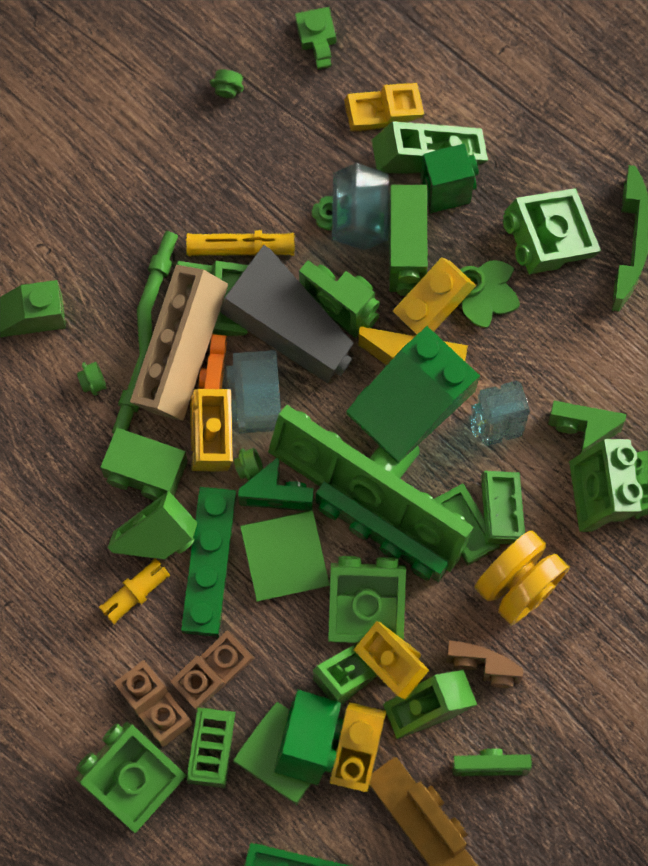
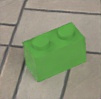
[100,427,188,501]

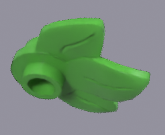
[460,260,520,328]

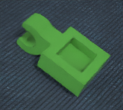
[295,7,336,69]

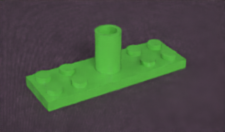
[268,405,474,572]

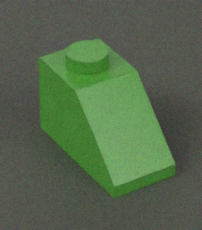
[0,280,66,337]
[108,491,198,559]
[383,670,477,739]

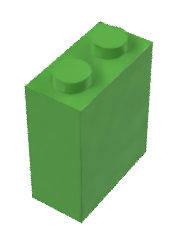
[389,185,428,296]

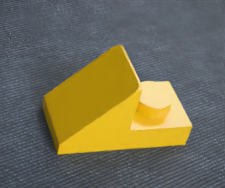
[353,621,429,699]

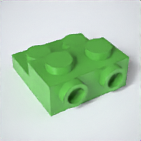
[503,188,601,274]
[299,260,380,338]
[569,439,643,532]
[328,556,406,643]
[75,722,187,833]

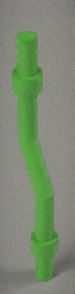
[112,231,178,434]

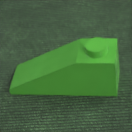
[372,121,488,174]

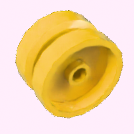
[474,530,570,626]

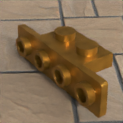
[369,757,478,866]

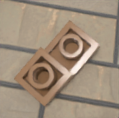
[170,630,255,709]
[446,641,523,688]
[114,660,193,747]

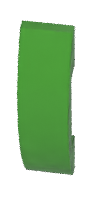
[612,165,648,311]

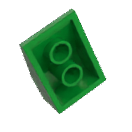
[346,326,480,464]

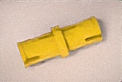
[99,558,170,625]

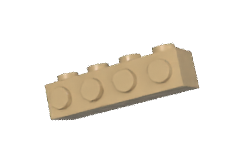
[130,265,229,421]

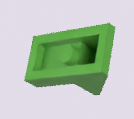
[548,401,626,454]

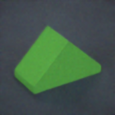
[313,643,378,705]

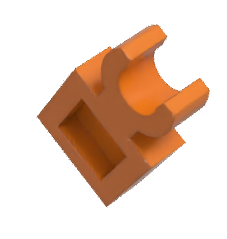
[199,334,227,389]

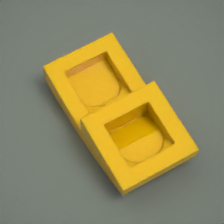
[344,83,424,132]

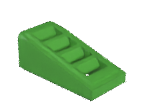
[187,708,236,788]

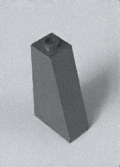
[220,245,353,384]

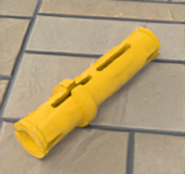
[186,230,295,256]

